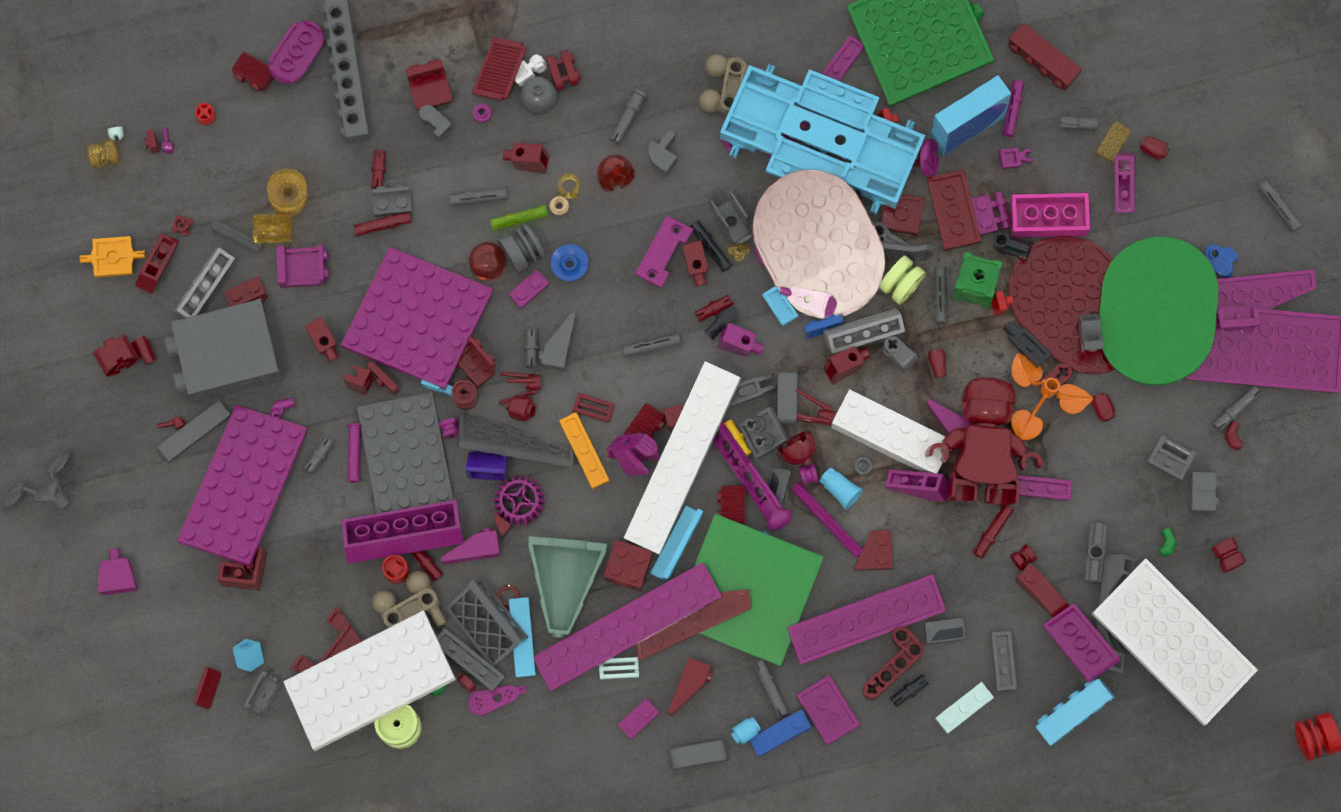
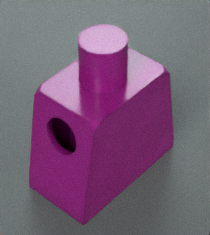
[717,323,764,357]
[98,548,138,596]

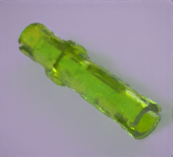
[490,205,548,231]

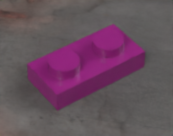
[508,270,550,309]
[618,698,660,740]

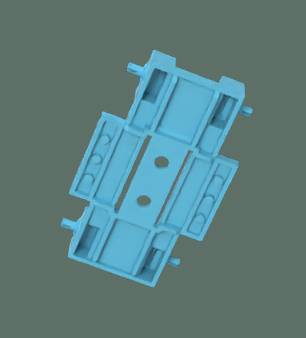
[720,64,925,215]

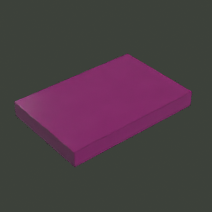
[796,675,860,746]

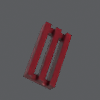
[572,393,615,423]

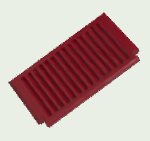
[472,37,527,101]

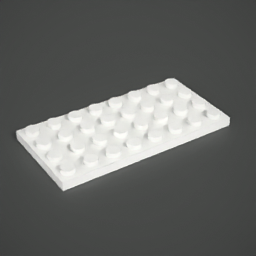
[1092,559,1257,726]
[283,611,456,751]

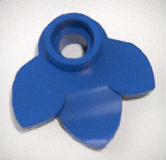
[1204,244,1238,278]

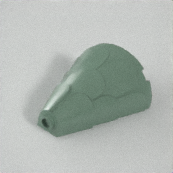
[528,536,607,638]

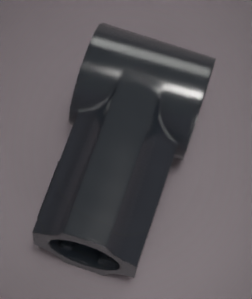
[993,231,1032,260]

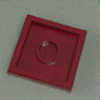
[881,194,924,236]

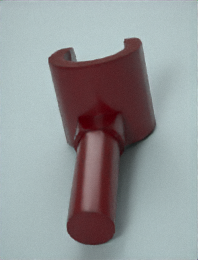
[157,417,186,430]

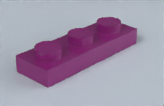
[1017,475,1072,501]

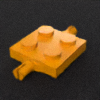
[80,236,146,278]

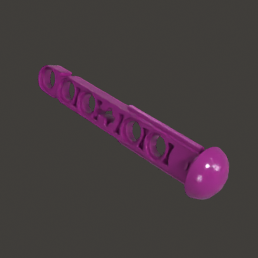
[713,422,792,531]

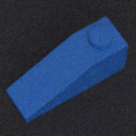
[749,710,811,757]

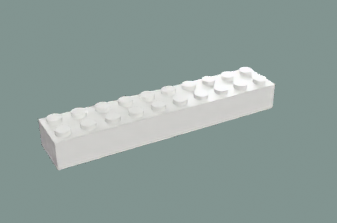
[624,362,741,555]

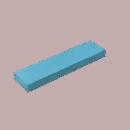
[509,597,536,677]

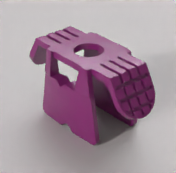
[606,433,661,476]

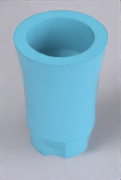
[819,467,863,510]

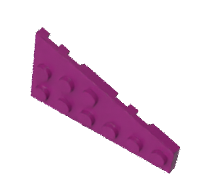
[1217,269,1316,310]

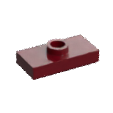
[367,361,400,396]

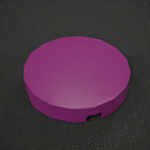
[920,139,939,177]

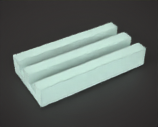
[599,657,639,680]

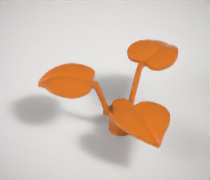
[1011,353,1093,441]

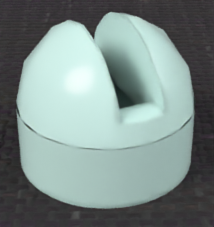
[108,127,124,141]

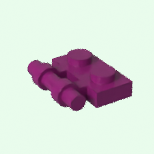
[971,192,1011,236]

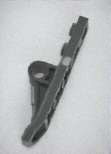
[873,222,934,262]

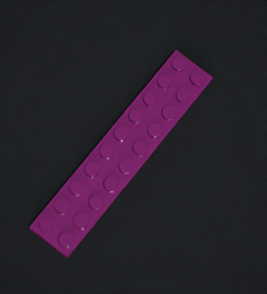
[534,562,722,692]

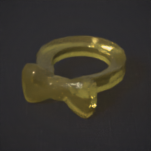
[558,174,580,199]

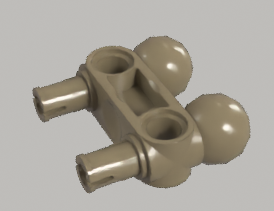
[699,54,764,116]
[372,570,447,628]

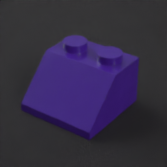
[465,450,509,481]

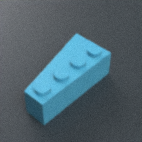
[1036,679,1116,746]

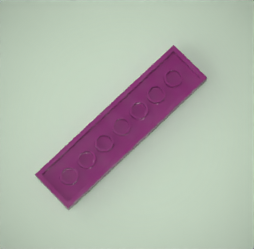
[787,574,946,664]

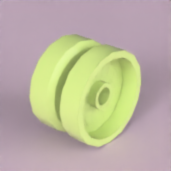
[879,256,926,305]
[374,704,422,749]

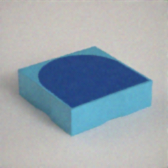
[930,75,1011,157]

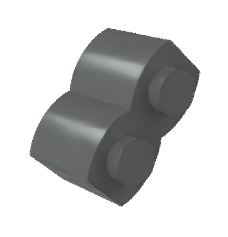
[1189,472,1219,513]

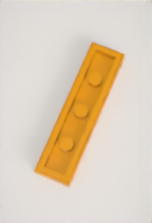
[559,413,609,489]

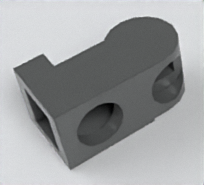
[419,105,453,142]

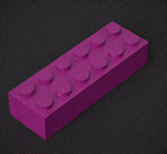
[341,500,464,564]

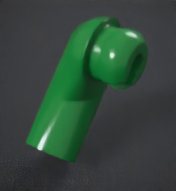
[1159,527,1176,556]

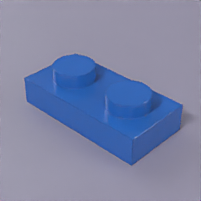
[805,314,843,339]

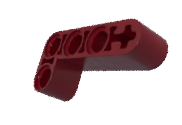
[862,626,924,700]

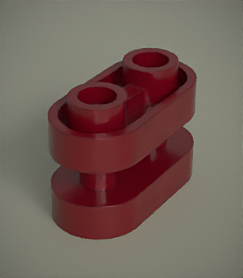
[545,50,581,91]

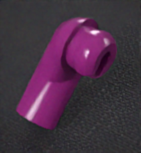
[270,397,295,419]

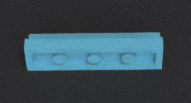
[650,506,703,582]

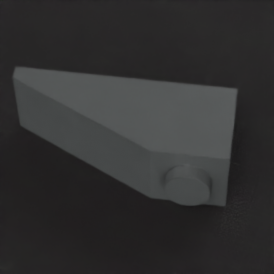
[539,312,576,372]

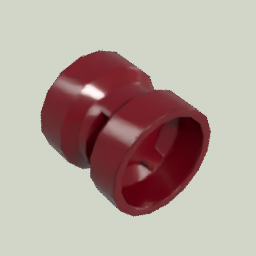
[1010,544,1037,571]

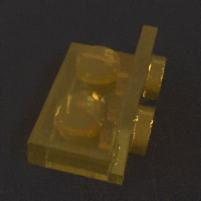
[252,212,292,243]

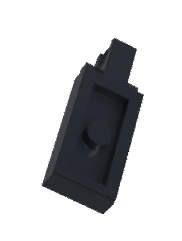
[1003,321,1051,368]

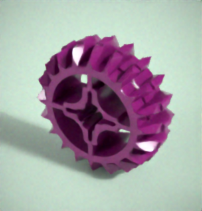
[493,475,546,527]

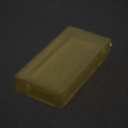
[1095,121,1131,163]

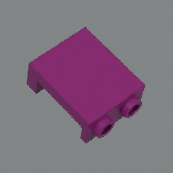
[276,244,329,288]

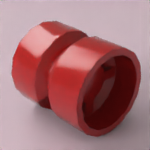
[382,555,409,584]

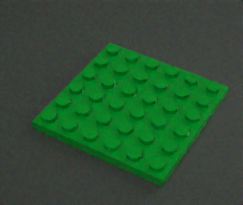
[847,0,995,107]

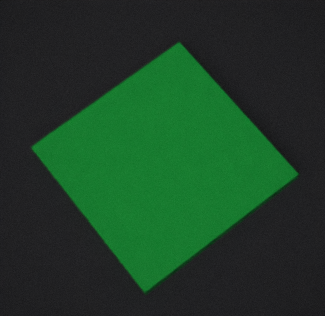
[694,514,824,666]

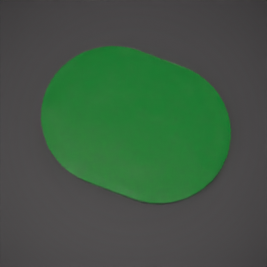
[1099,237,1218,386]

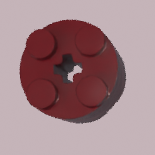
[92,334,139,377]

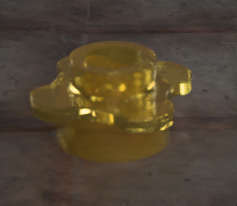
[727,243,750,262]

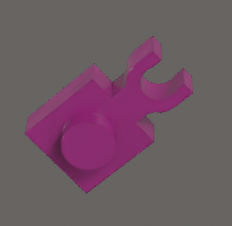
[998,147,1033,170]

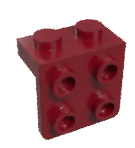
[405,60,452,110]
[458,336,496,388]

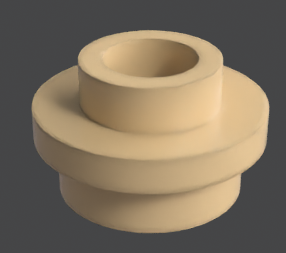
[550,196,569,215]

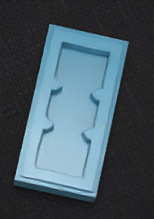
[762,286,799,327]

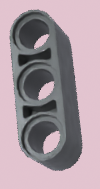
[777,371,797,426]
[669,740,728,770]

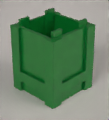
[952,252,1002,310]

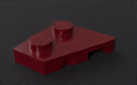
[855,530,893,571]

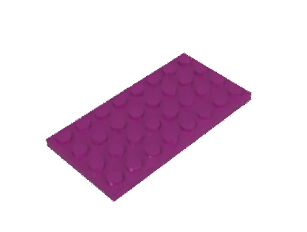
[1185,305,1341,393]
[177,405,308,567]

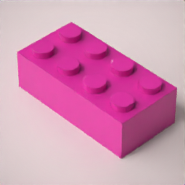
[1010,193,1090,238]

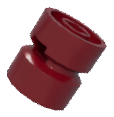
[452,380,478,410]
[1211,537,1246,573]

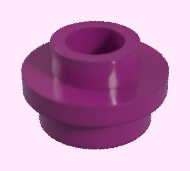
[473,104,491,123]

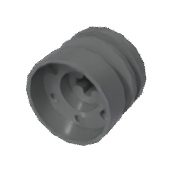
[497,223,545,273]

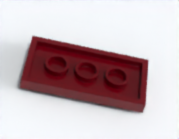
[926,170,982,251]

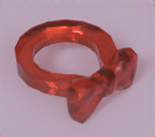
[497,585,520,610]

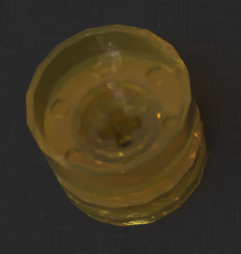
[267,168,308,216]

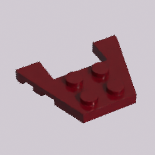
[291,607,362,673]

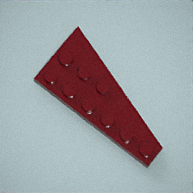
[637,589,751,661]

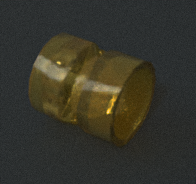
[87,139,119,169]

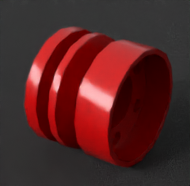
[1294,712,1341,762]

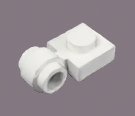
[515,54,547,87]

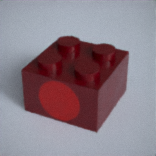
[603,540,653,592]

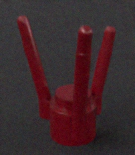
[499,372,541,405]
[796,389,835,426]

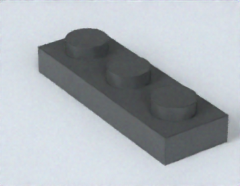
[991,631,1017,692]

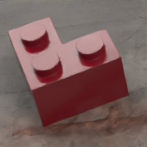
[217,547,267,591]

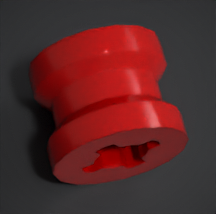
[195,103,216,125]

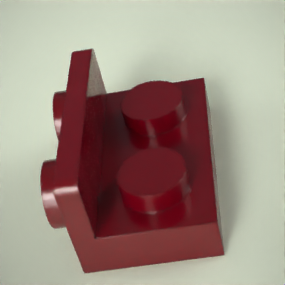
[224,276,269,307]

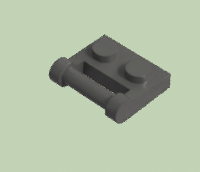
[1147,433,1197,481]

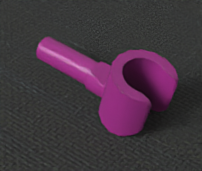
[162,128,174,154]

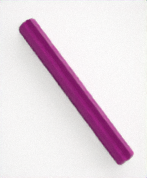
[792,482,863,558]

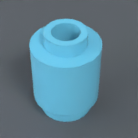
[731,717,761,745]

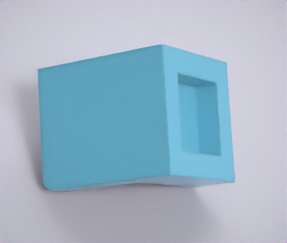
[233,639,264,672]

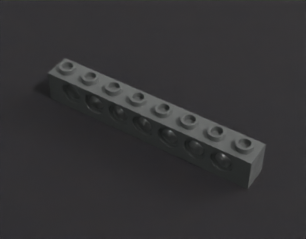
[321,0,370,143]

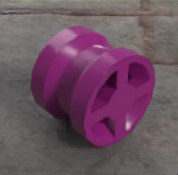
[439,418,458,439]
[798,464,818,486]

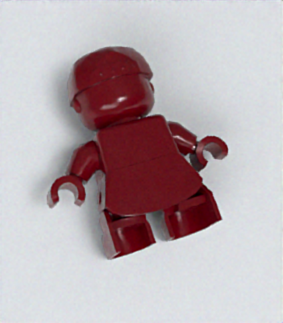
[925,377,1043,505]

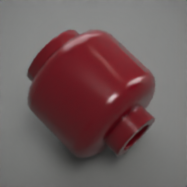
[506,395,536,422]

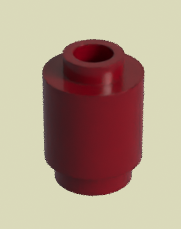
[1140,136,1169,161]
[1091,392,1116,423]

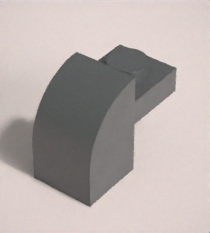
[649,130,677,177]
[1078,314,1104,351]

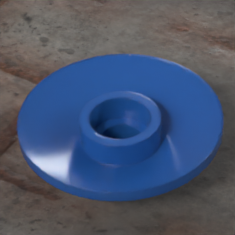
[551,244,589,282]

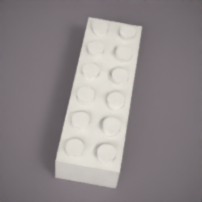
[831,389,945,474]

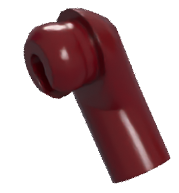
[1225,421,1243,450]

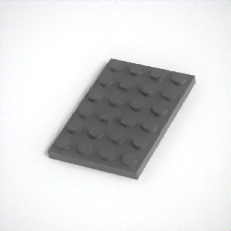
[357,392,453,513]

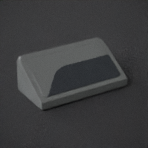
[764,468,791,505]
[924,618,966,644]

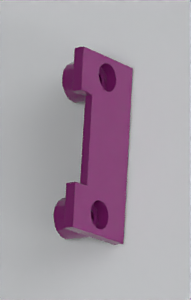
[635,216,693,288]

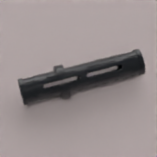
[690,220,732,272]

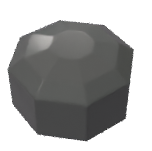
[854,457,872,476]

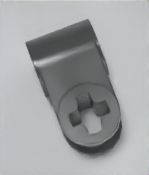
[882,336,918,373]

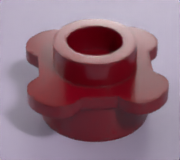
[171,215,193,236]

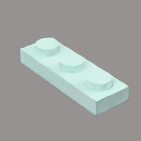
[935,682,994,734]

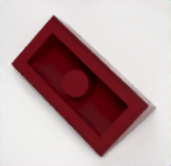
[193,666,222,710]

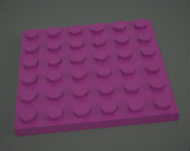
[341,247,494,390]

